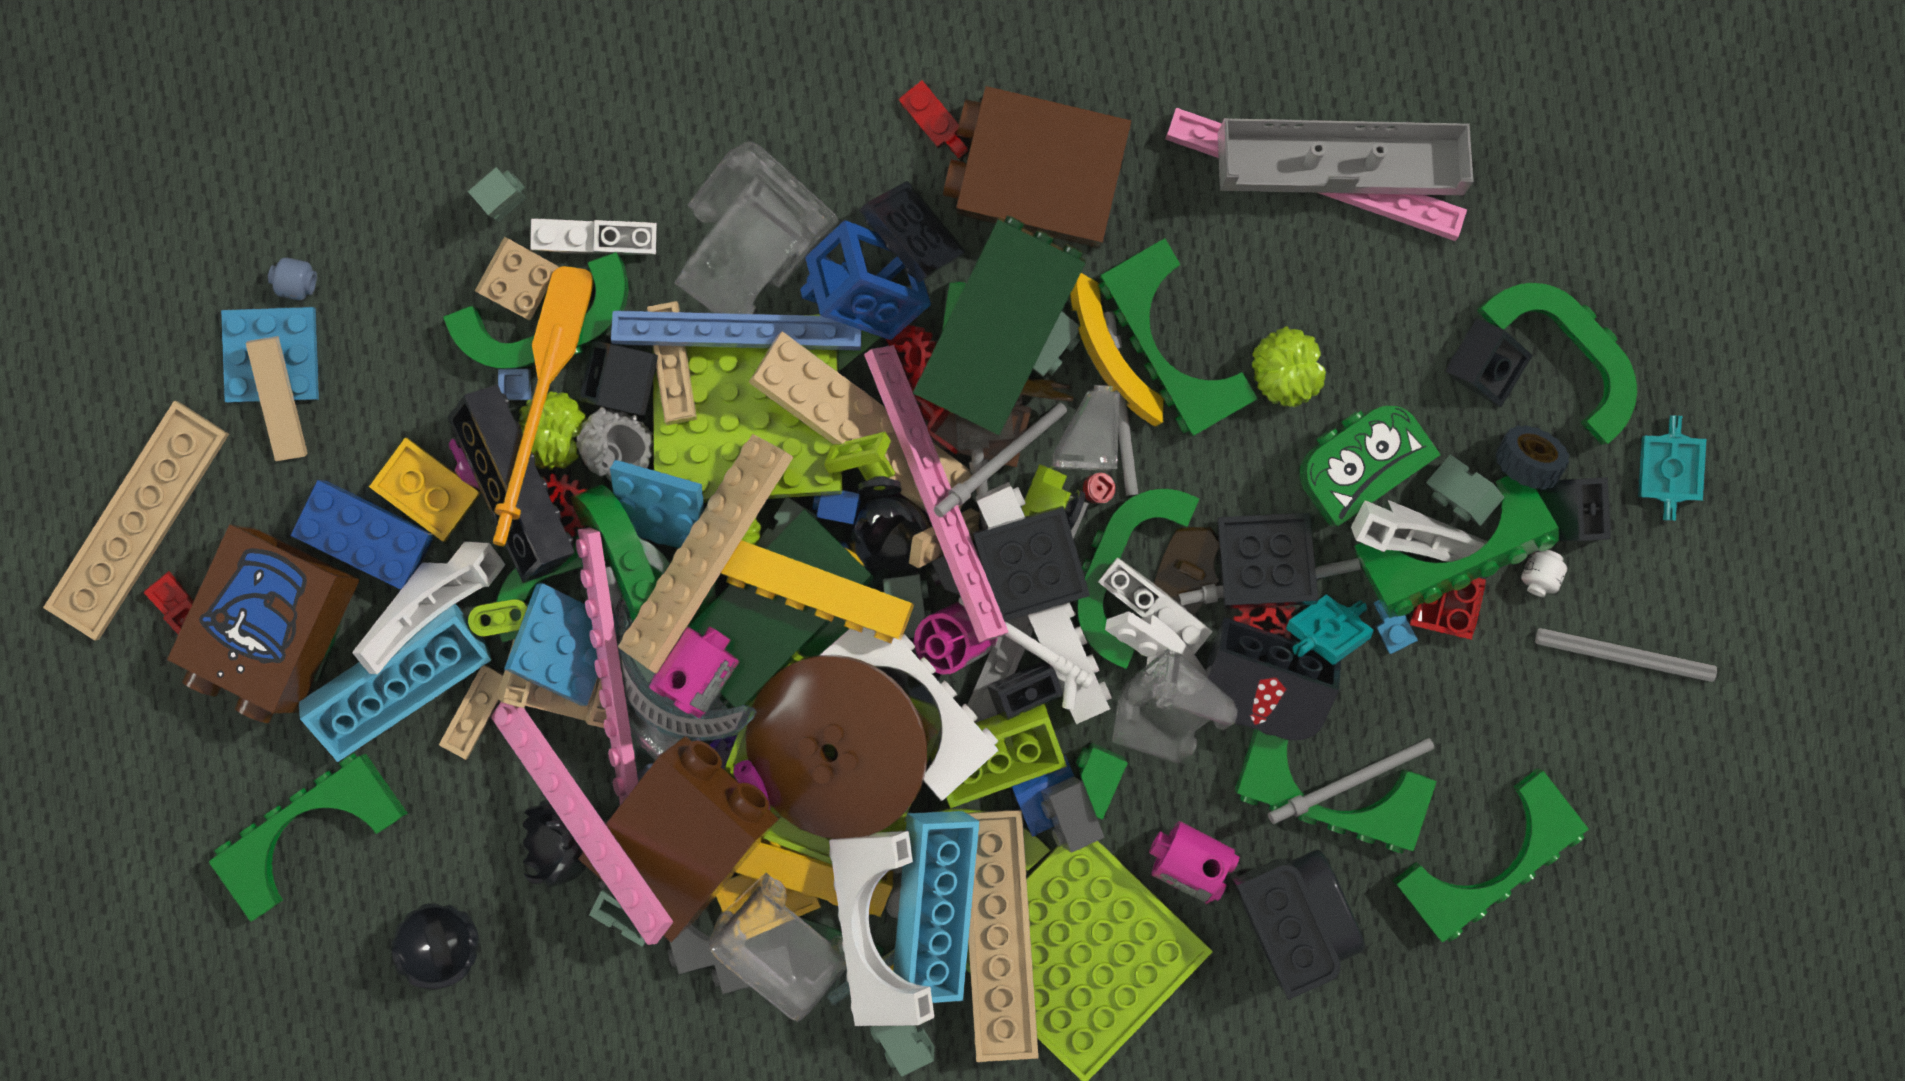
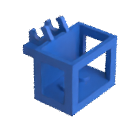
[800,220,931,340]

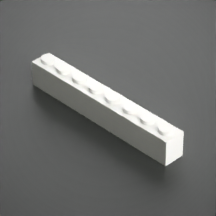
[975,482,1112,724]

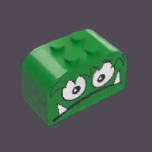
[1300,406,1440,527]

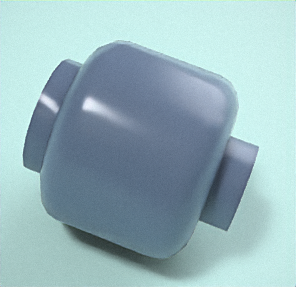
[268,257,317,301]

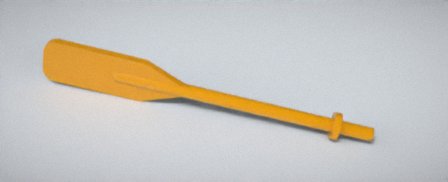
[493,266,594,546]

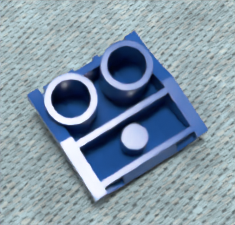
[1012,755,1074,837]

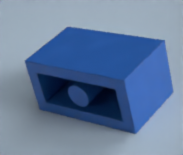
[812,490,862,524]

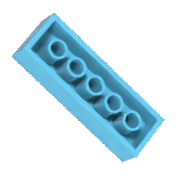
[299,604,492,762]
[893,811,979,1003]

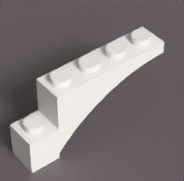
[1351,500,1488,562]
[352,542,505,675]

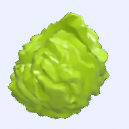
[1252,326,1326,407]
[518,391,587,470]

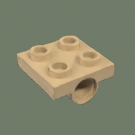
[475,237,559,321]

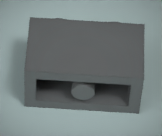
[1041,776,1105,853]

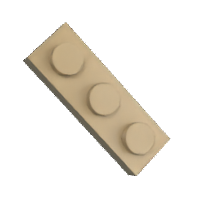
[909,508,980,568]
[439,664,504,760]

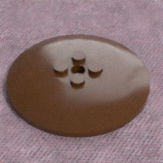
[746,655,927,839]

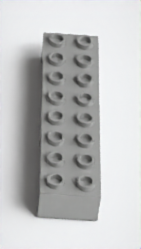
[1217,118,1473,195]

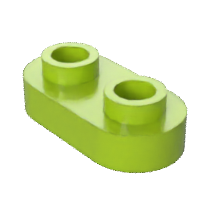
[468,599,528,636]

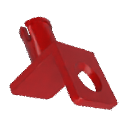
[914,394,958,455]

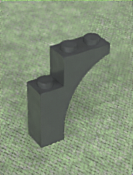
[663,925,796,994]

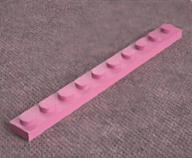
[1165,108,1467,241]
[864,345,1009,643]
[576,527,638,808]
[490,702,673,945]

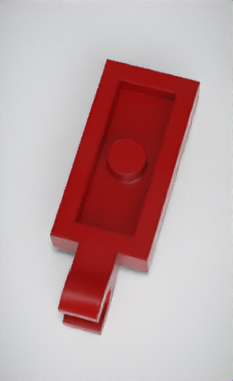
[898,80,968,159]

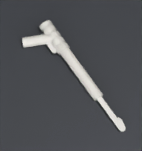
[959,597,1094,709]

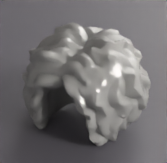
[576,406,654,481]

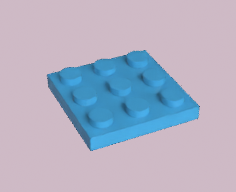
[221,307,319,403]
[610,460,704,548]
[504,583,598,706]

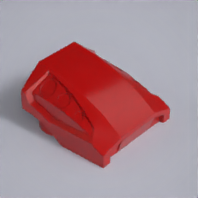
[1410,578,1486,640]

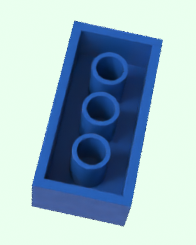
[291,480,435,589]

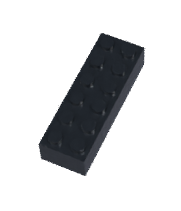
[448,384,574,583]

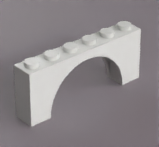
[820,627,999,801]
[829,831,934,1026]

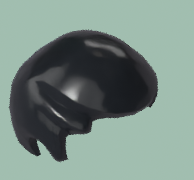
[848,496,933,575]
[523,800,587,887]
[391,903,479,990]

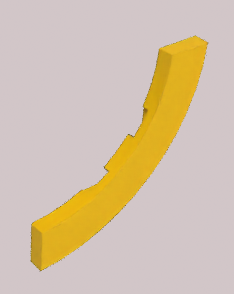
[1070,273,1163,427]

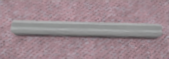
[1535,628,1717,682]

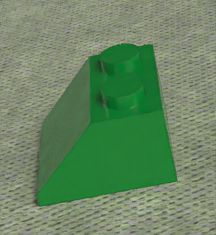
[1076,743,1128,820]

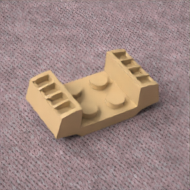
[497,639,627,728]

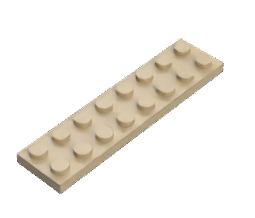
[749,331,973,512]
[43,401,229,641]
[618,434,793,674]
[967,809,1039,1062]

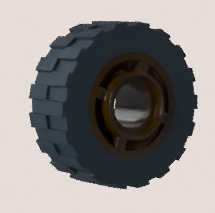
[1496,425,1569,490]

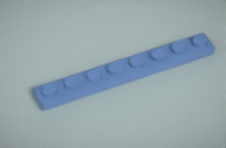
[611,311,862,350]

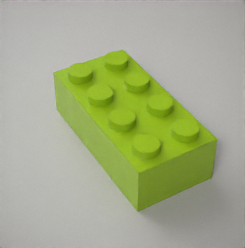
[930,704,1067,808]

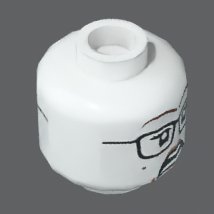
[1521,550,1567,597]

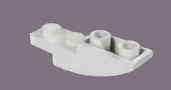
[530,219,657,255]
[1098,557,1212,654]
[1105,611,1206,694]

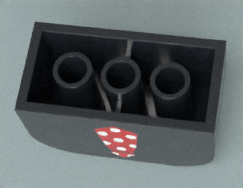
[1203,617,1341,740]

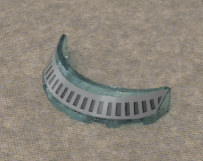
[613,593,758,741]

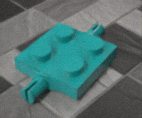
[1638,415,1707,521]
[1286,594,1374,665]

